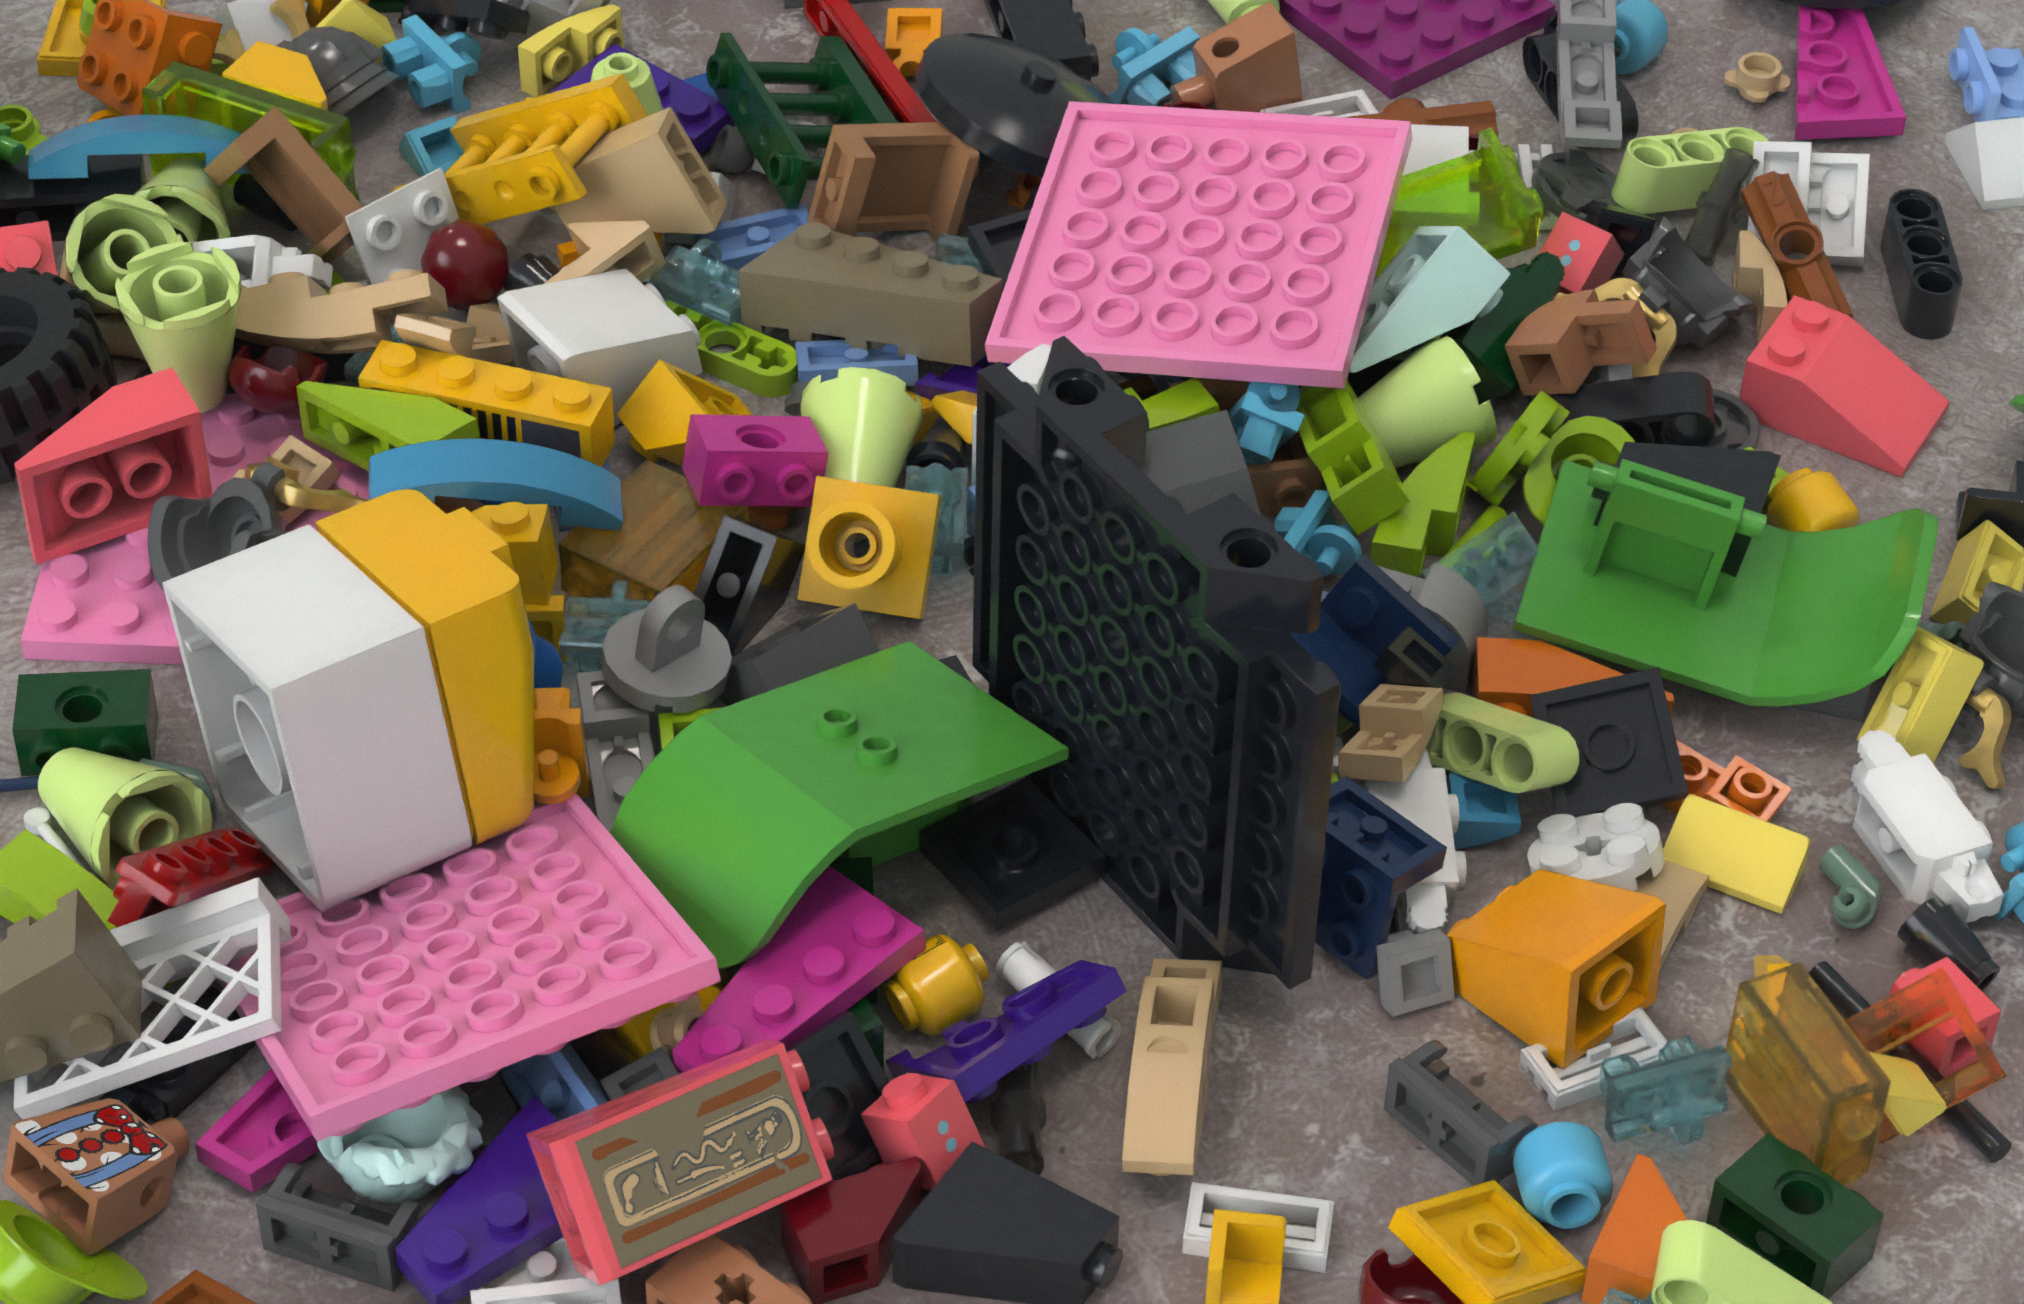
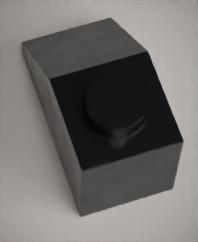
[694,515,806,656]

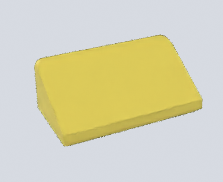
[1930,519,2024,625]
[1856,627,1984,764]
[1663,794,1811,914]

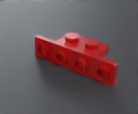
[107,827,275,927]

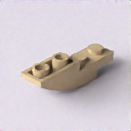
[235,269,448,354]
[1122,958,1222,1176]

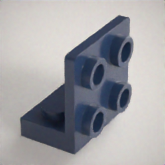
[1290,554,1460,726]
[1316,776,1447,979]

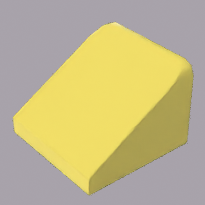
[316,0,397,63]
[1848,1049,1947,1137]

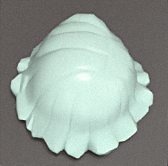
[317,1086,483,1204]

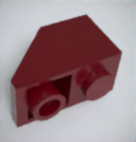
[780,1156,921,1304]

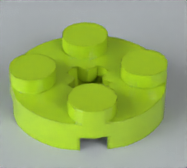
[1467,390,1570,506]

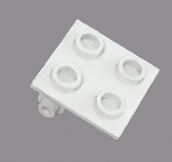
[345,168,459,286]

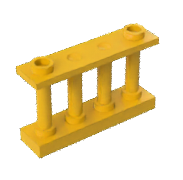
[390,73,648,224]

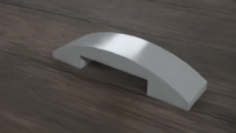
[1557,0,1622,149]
[576,671,654,833]

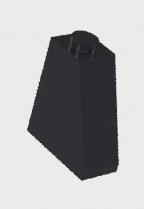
[1591,442,1781,577]
[893,1141,1123,1304]

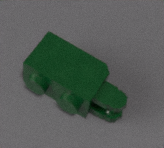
[1441,251,1565,405]

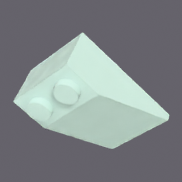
[1349,226,1511,373]

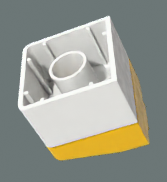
[162,489,534,911]

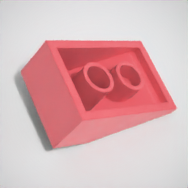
[1739,295,1950,478]
[14,368,213,565]

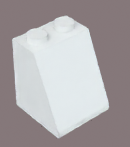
[497,268,703,426]

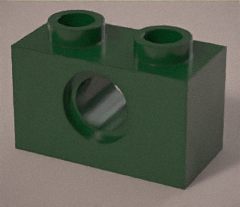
[12,669,158,776]
[1706,1132,1884,1299]

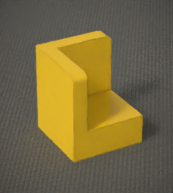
[1205,1209,1287,1304]

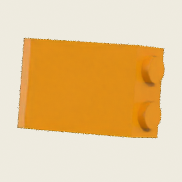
[1446,869,1666,1070]

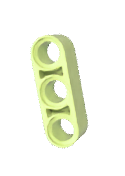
[1611,127,1768,214]
[1426,692,1579,793]
[1651,1220,1833,1304]

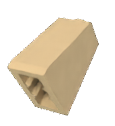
[548,107,728,234]

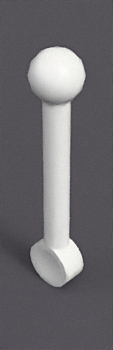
[23,807,100,880]

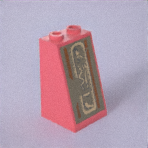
[526,1039,835,1285]

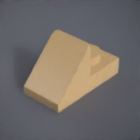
[544,220,667,284]

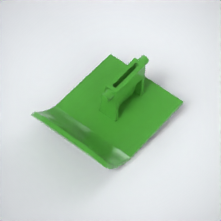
[1513,459,1938,707]
[610,641,1069,969]

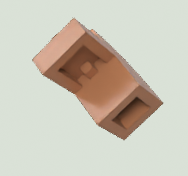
[1504,289,1657,396]

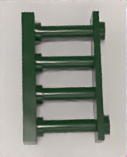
[706,32,898,209]

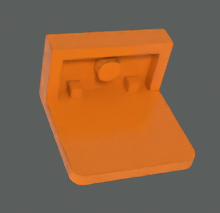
[77,0,223,119]

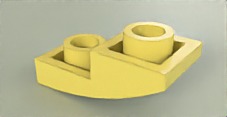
[518,4,624,97]

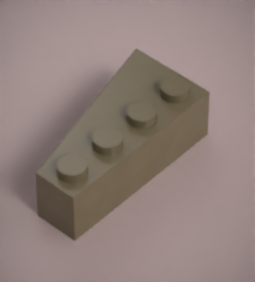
[738,223,1003,367]
[0,888,142,1083]

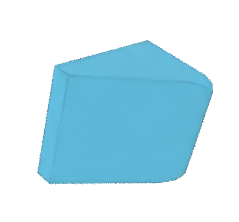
[399,115,464,177]

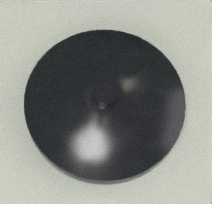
[915,33,1115,178]

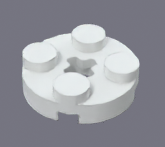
[1527,803,1665,891]

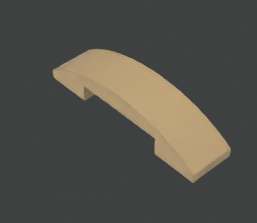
[394,303,514,365]

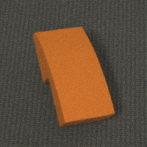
[1659,739,1792,822]

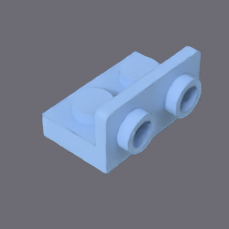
[1949,27,2024,122]

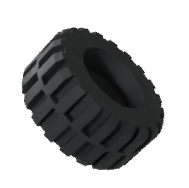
[0,267,117,485]

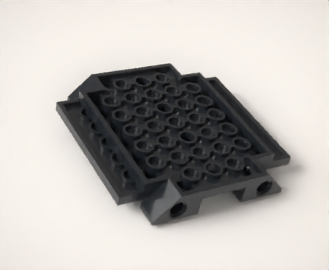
[972,336,1341,990]

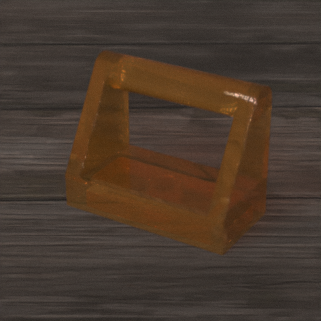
[1818,967,2007,1144]

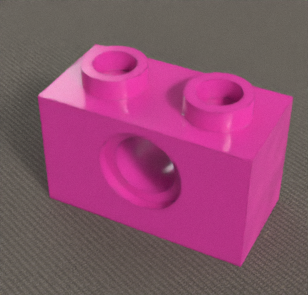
[682,414,829,507]

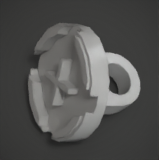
[601,585,732,713]

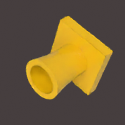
[797,476,943,620]

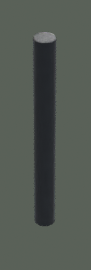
[1807,961,2012,1163]

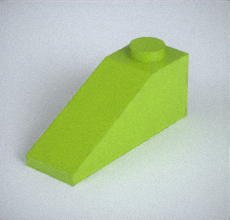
[296,381,480,472]

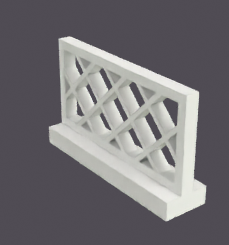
[14,877,291,1120]

